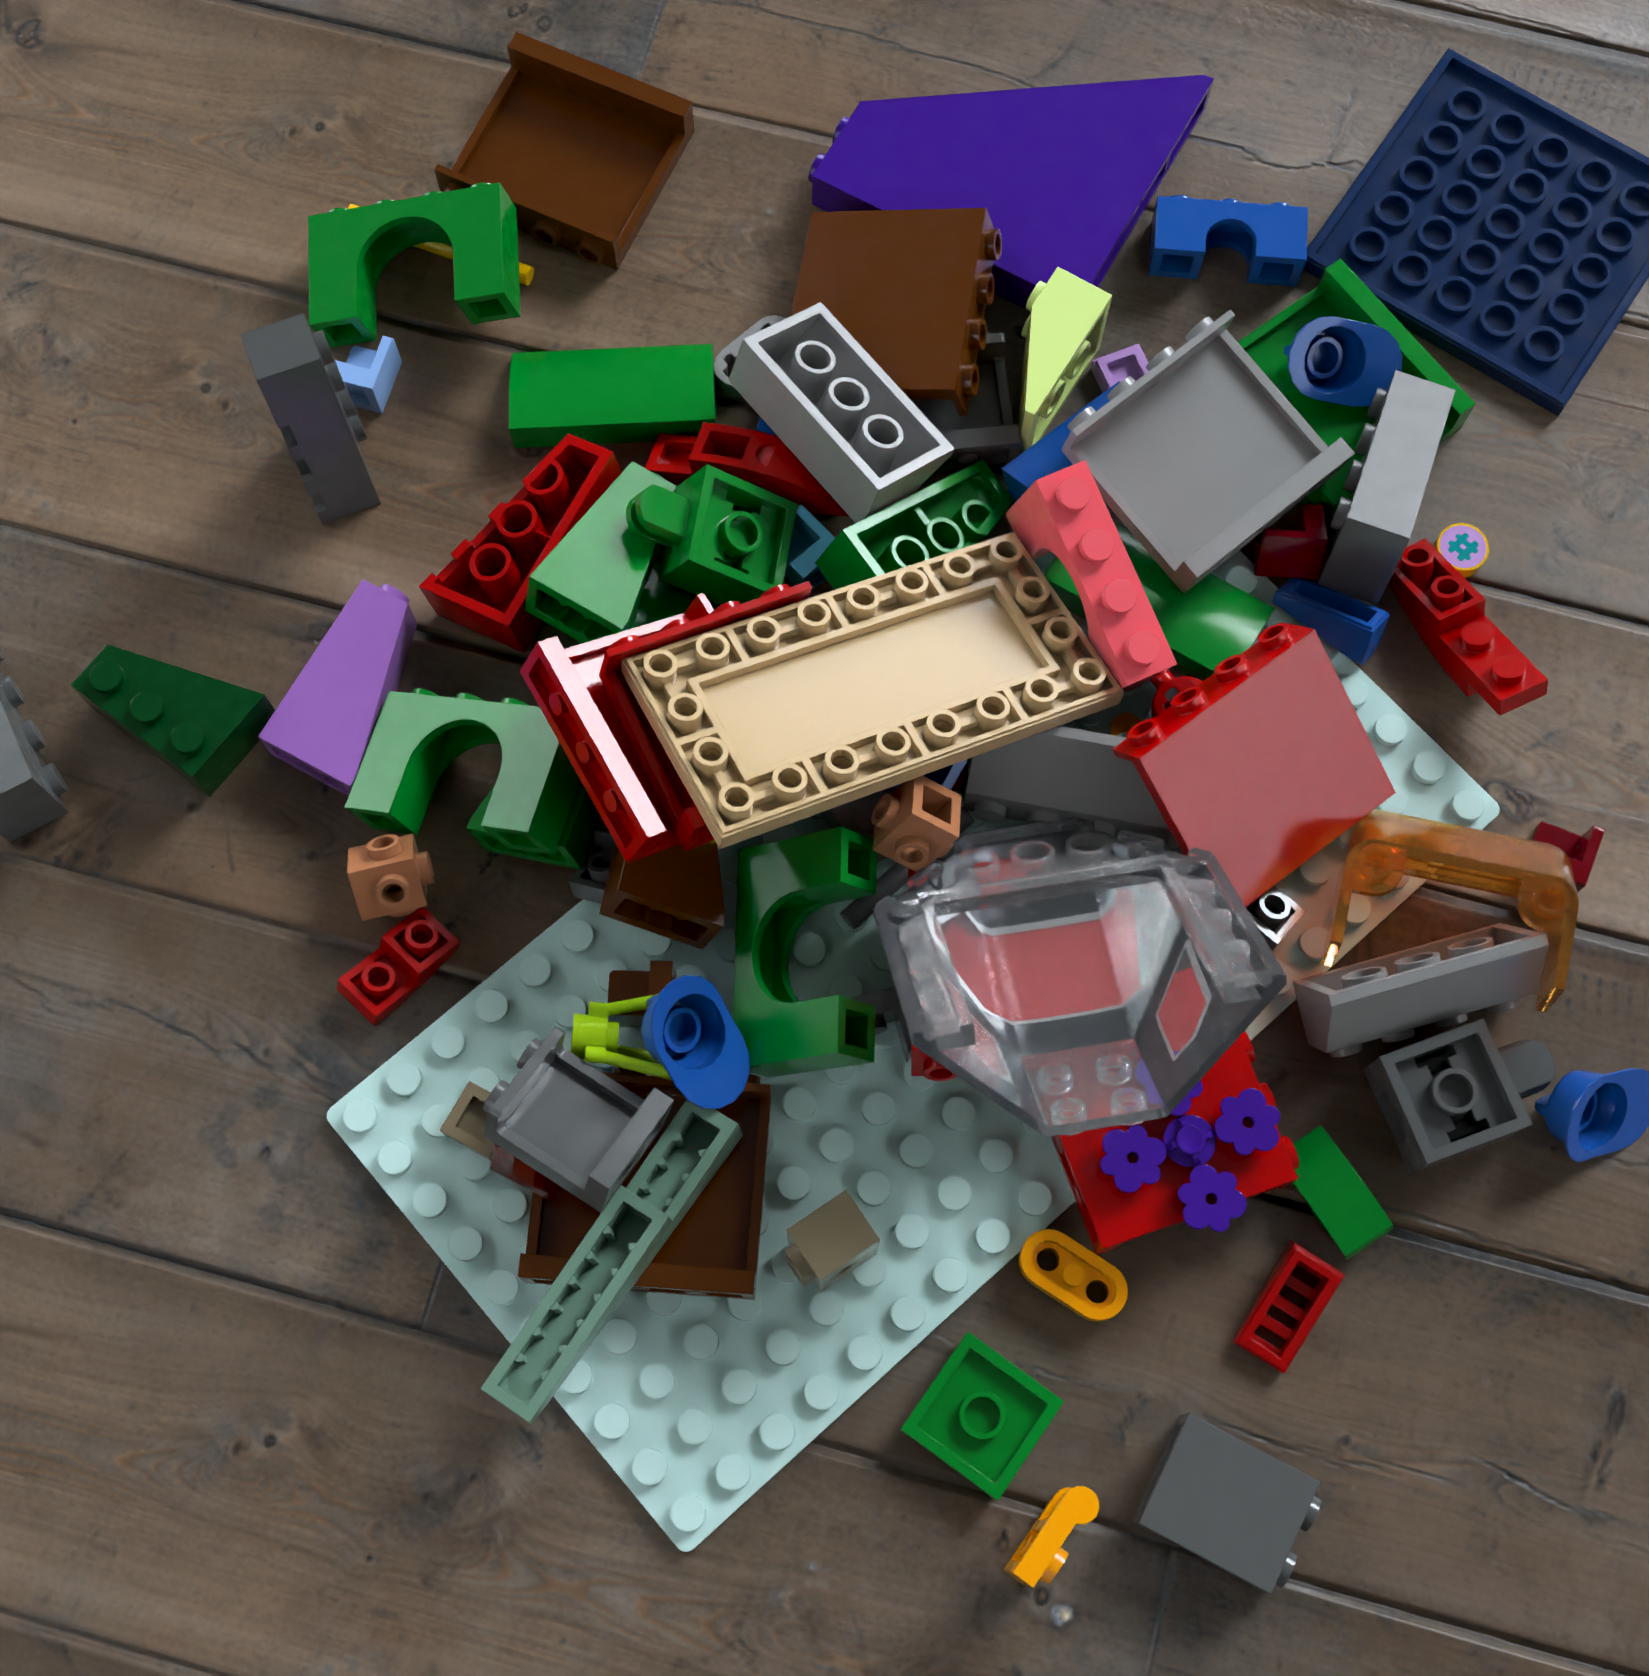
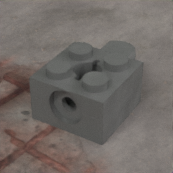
[1363,1018,1555,1175]

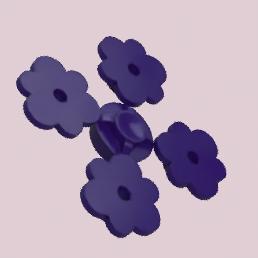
[1100,1053,1280,1233]

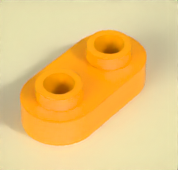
[1019,1229,1128,1322]

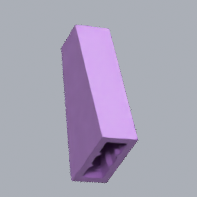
[258,579,417,797]

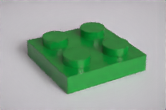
[900,1331,1064,1501]

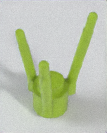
[570,994,672,1080]

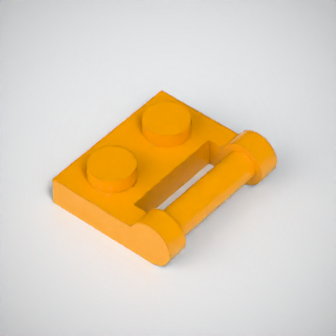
[1003,1486,1099,1588]

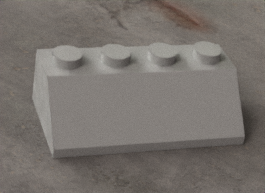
[728,302,955,523]
[963,726,1178,850]
[1292,923,1549,1057]

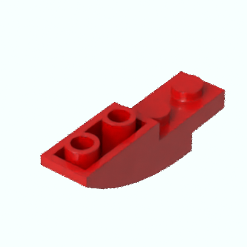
[645,422,848,517]
[1389,538,1548,716]

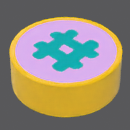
[1433,523,1489,578]

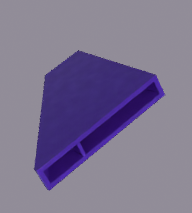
[808,75,1214,312]

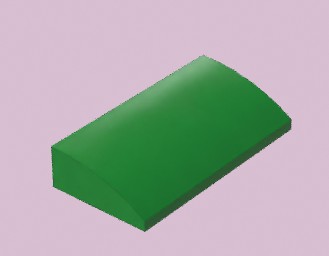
[509,344,716,448]
[1044,520,1275,681]

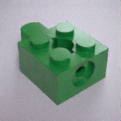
[626,464,798,605]

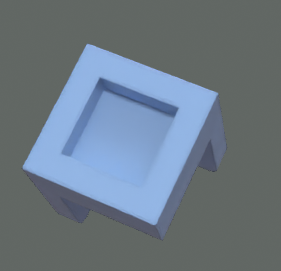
[335,336,402,414]

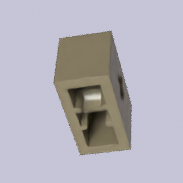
[783,1190,880,1292]

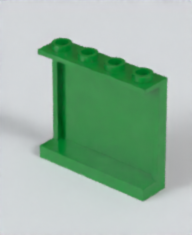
[1238,258,1476,525]

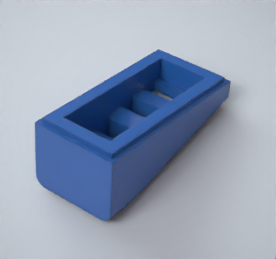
[1272,578,1390,665]

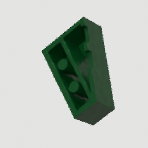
[71,645,275,797]

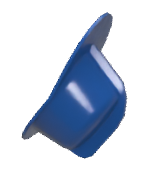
[1283,316,1403,407]
[641,975,750,1109]
[1535,1068,1649,1162]

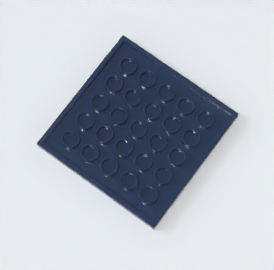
[1303,48,1649,416]

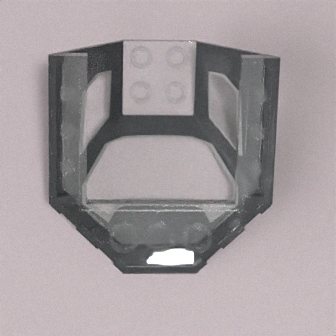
[873,817,1287,1137]

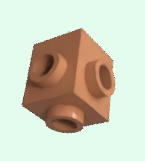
[871,776,961,873]
[347,834,435,921]

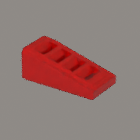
[1233,1239,1345,1374]

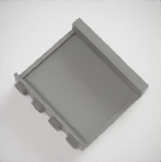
[1061,310,1355,594]

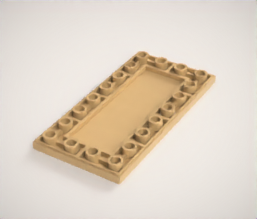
[621,532,1124,849]

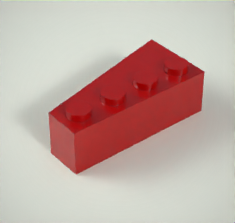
[419,433,622,653]

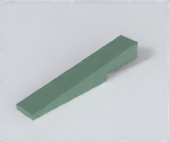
[481,1100,743,1425]

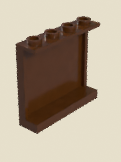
[434,32,695,270]
[791,208,1002,416]
[518,1064,772,1300]

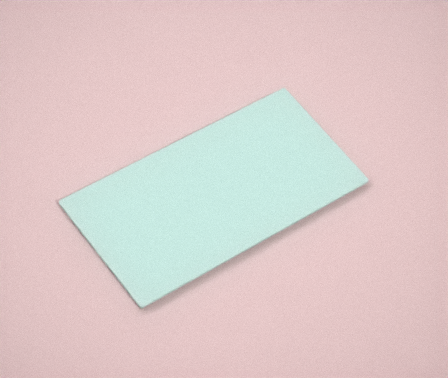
[327,501,1500,1552]

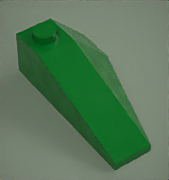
[815,459,1013,590]

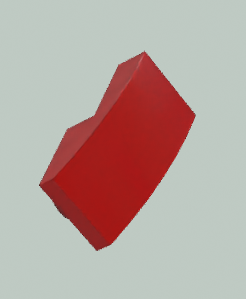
[337,907,460,1027]

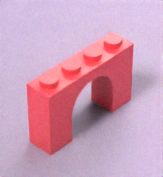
[1005,460,1177,693]

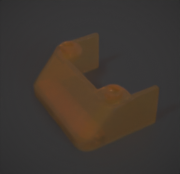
[1321,809,1579,1012]

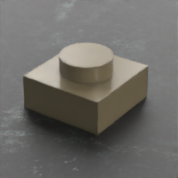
[440,1081,500,1161]

